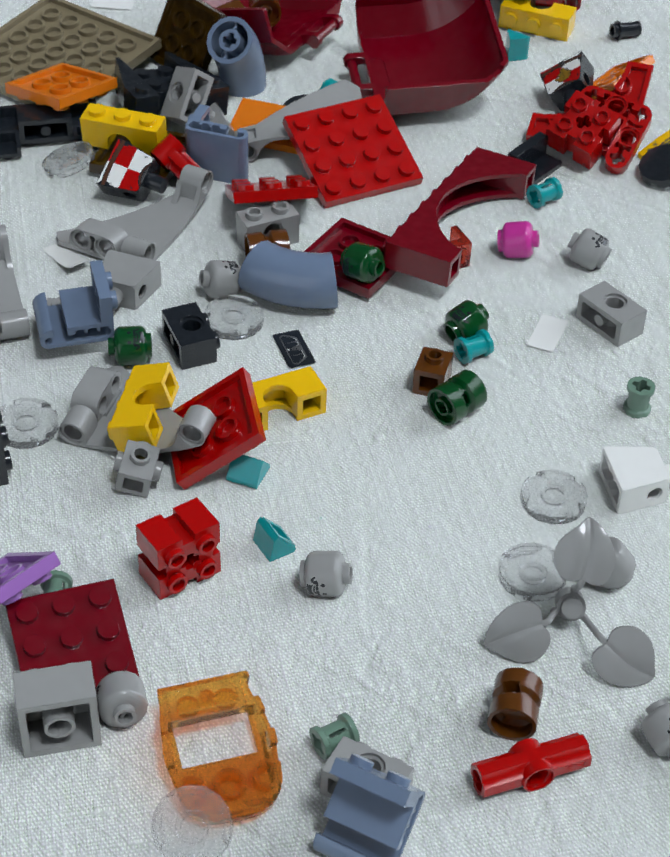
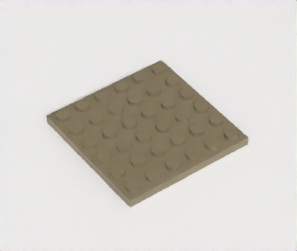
[0,0,162,104]

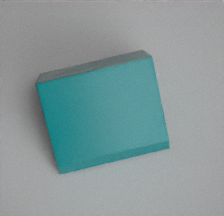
[505,29,530,62]
[226,455,270,489]
[253,516,296,562]

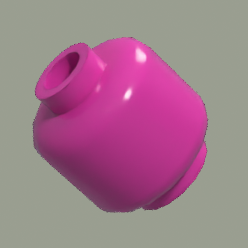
[497,221,540,258]

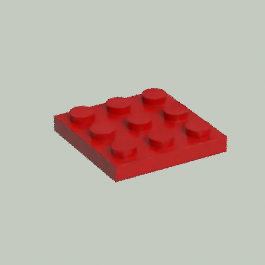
[225,175,319,204]
[171,367,266,490]

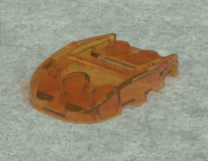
[157,670,283,825]

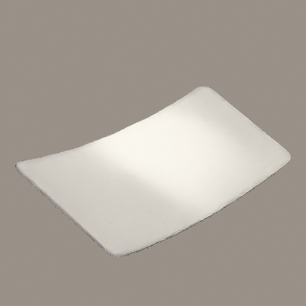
[44,243,88,268]

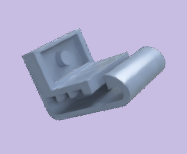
[185,104,249,184]
[32,260,118,349]
[313,753,425,857]

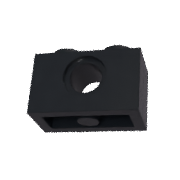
[161,302,220,370]

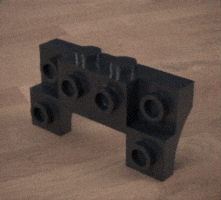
[0,98,100,159]

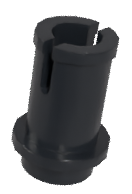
[609,21,642,40]

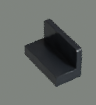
[508,132,562,184]

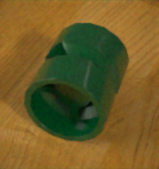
[427,369,487,426]

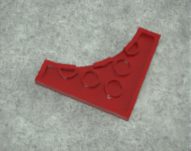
[526,61,654,159]

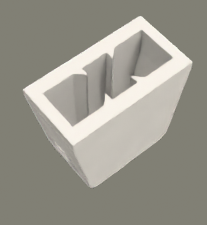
[599,446,670,514]

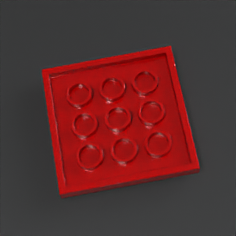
[282,94,424,209]

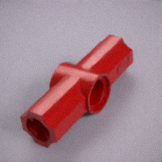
[470,732,592,798]

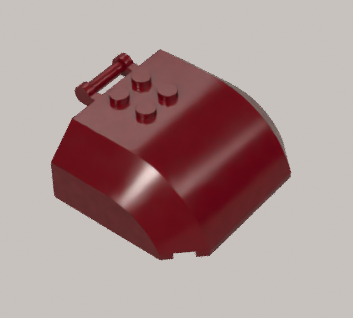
[202,0,343,55]
[343,0,509,115]

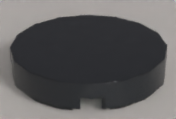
[639,144,670,188]

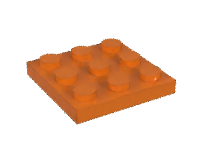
[5,63,118,111]

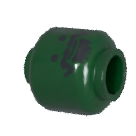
[340,242,385,284]
[443,300,489,342]
[108,325,152,366]

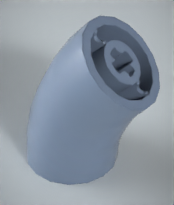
[206,16,267,97]
[238,240,338,309]

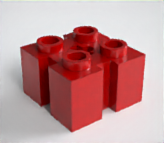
[546,90,621,170]
[135,497,221,600]

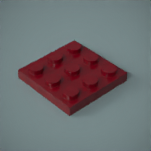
[304,217,397,299]
[5,578,140,690]

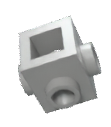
[113,439,164,498]

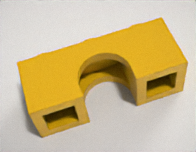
[498,0,577,42]
[80,103,167,156]
[107,362,179,452]
[252,366,327,431]

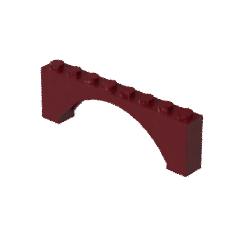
[382,147,537,287]

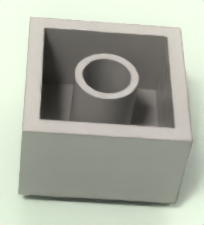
[12,660,102,758]

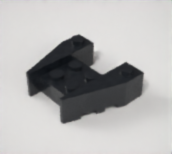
[114,52,230,115]

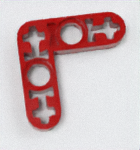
[581,85,652,174]

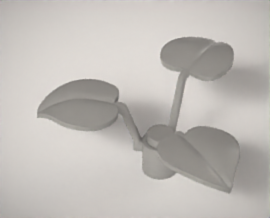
[484,517,655,687]

